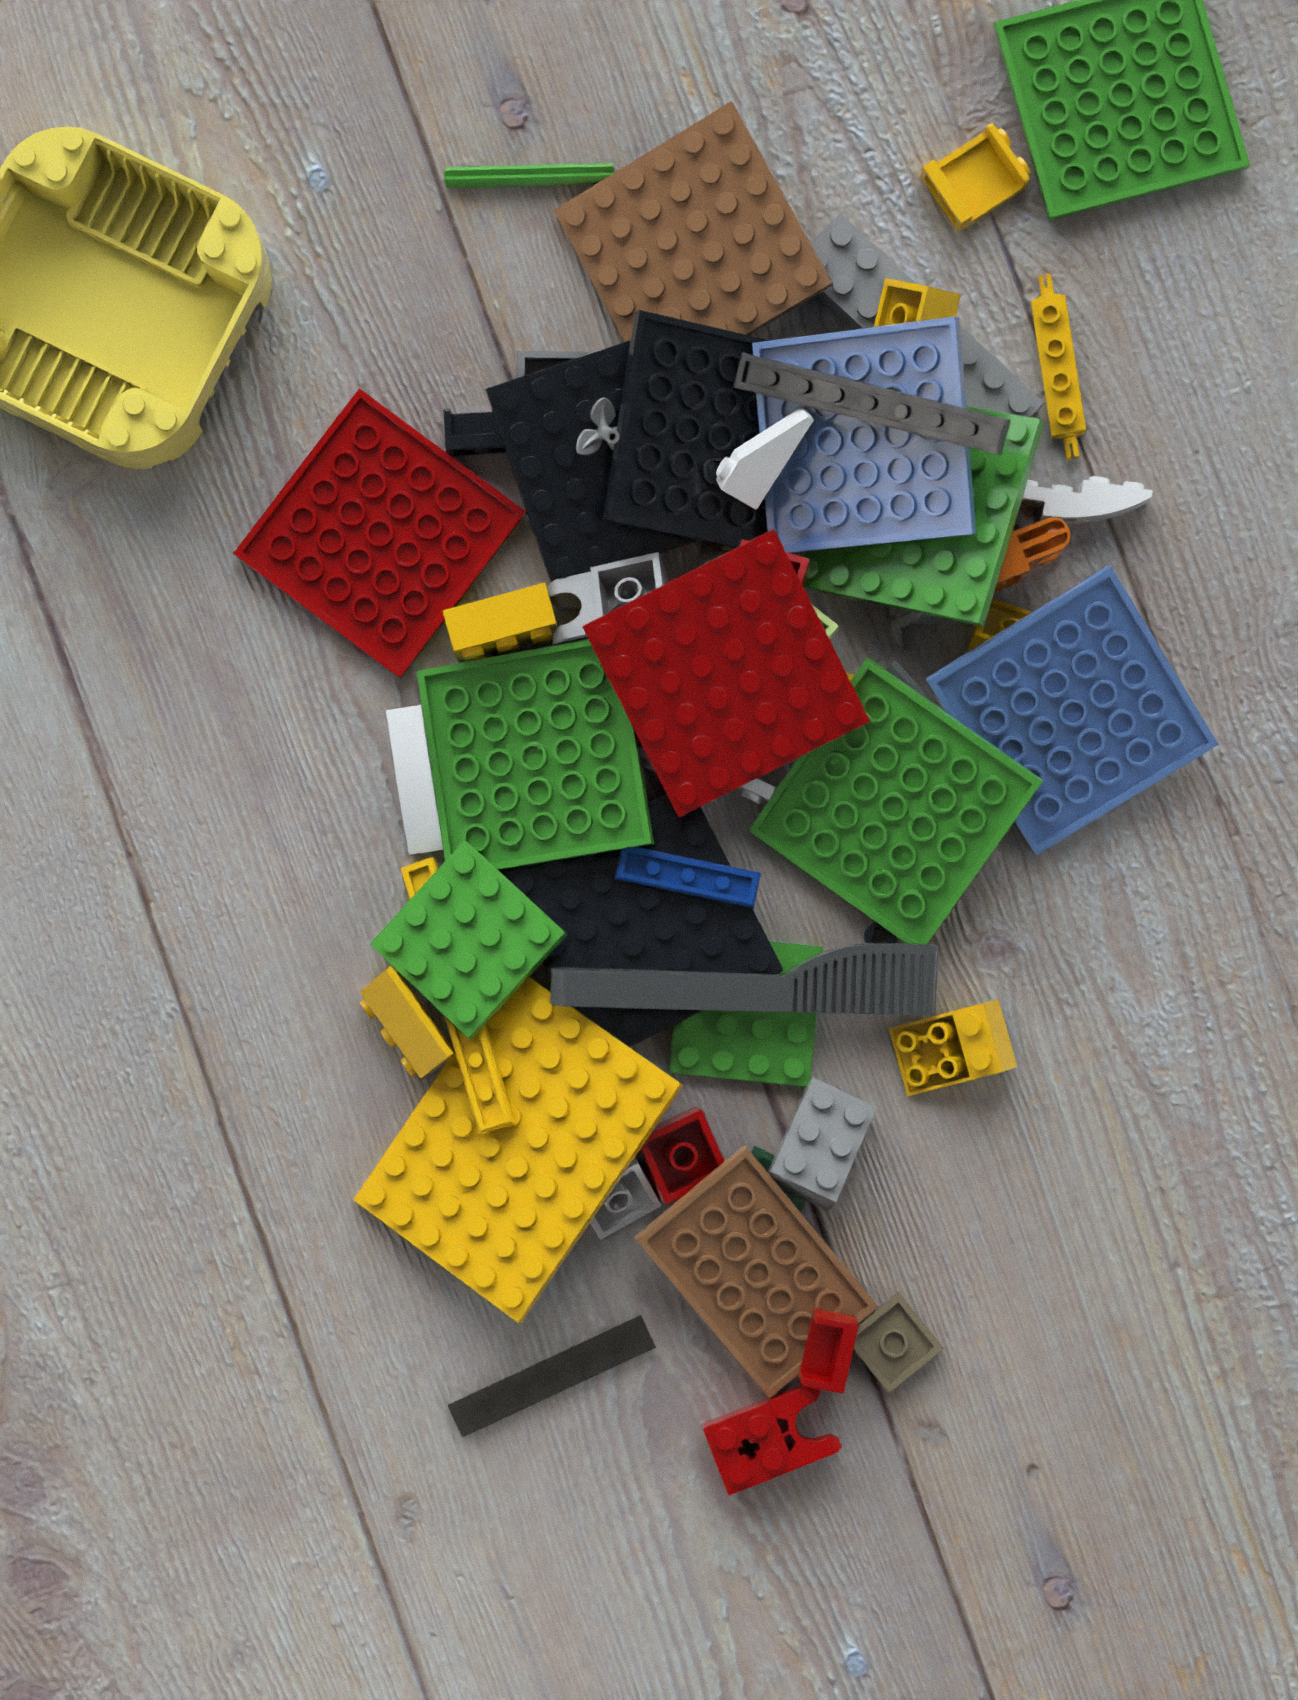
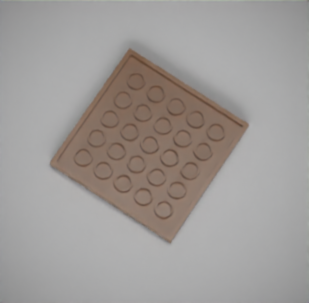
[554,101,834,342]

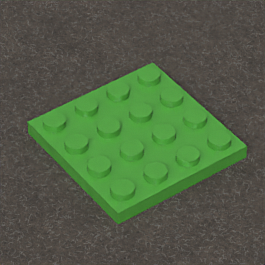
[370,840,568,1040]
[669,941,823,1087]

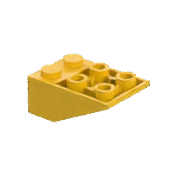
[889,999,1017,1096]

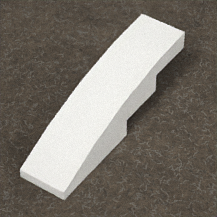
[386,705,443,855]

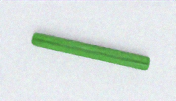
[444,163,615,188]

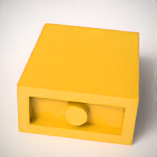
[920,123,1031,233]

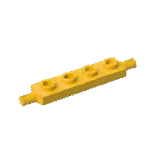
[1031,274,1087,460]

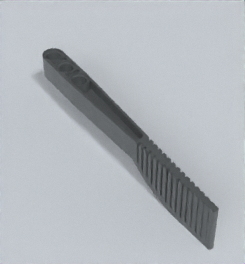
[550,943,939,1016]

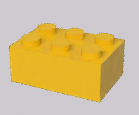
[443,582,557,662]

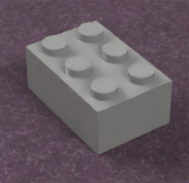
[768,1077,877,1211]

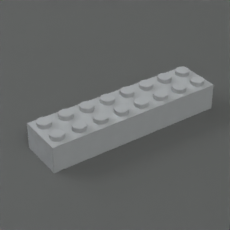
[811,213,1043,418]

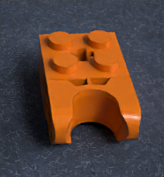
[994,517,1071,592]

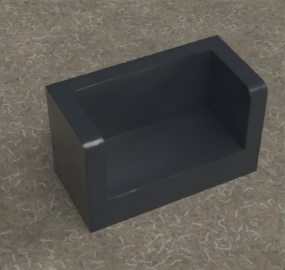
[443,408,506,456]

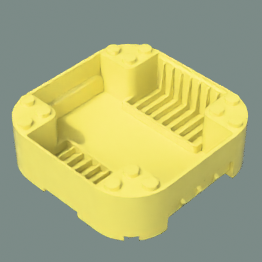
[0,127,272,469]

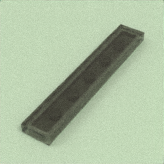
[448,1314,656,1438]

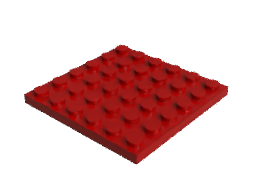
[233,388,526,679]
[582,529,870,817]

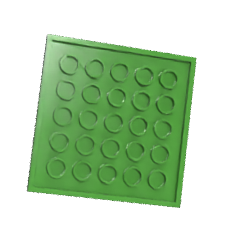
[993,0,1250,222]
[803,406,1044,627]
[417,639,654,870]
[748,658,1044,944]

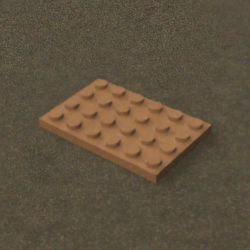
[635,1145,878,1399]

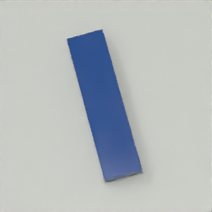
[615,847,761,909]

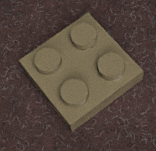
[854,1292,944,1393]

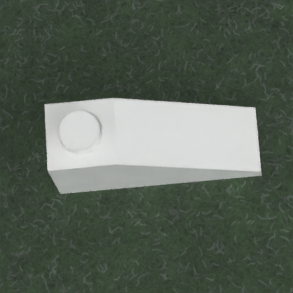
[716,407,814,510]

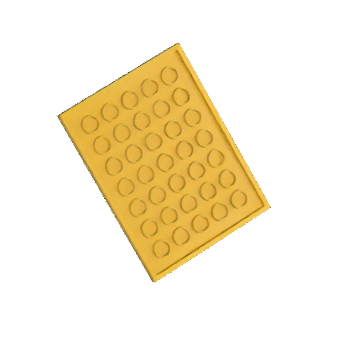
[353,977,684,1323]

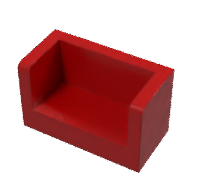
[798,1308,859,1394]

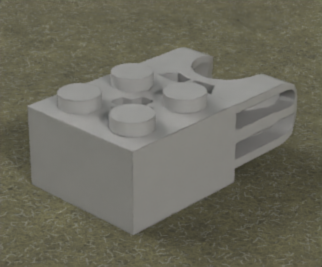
[547,552,670,646]

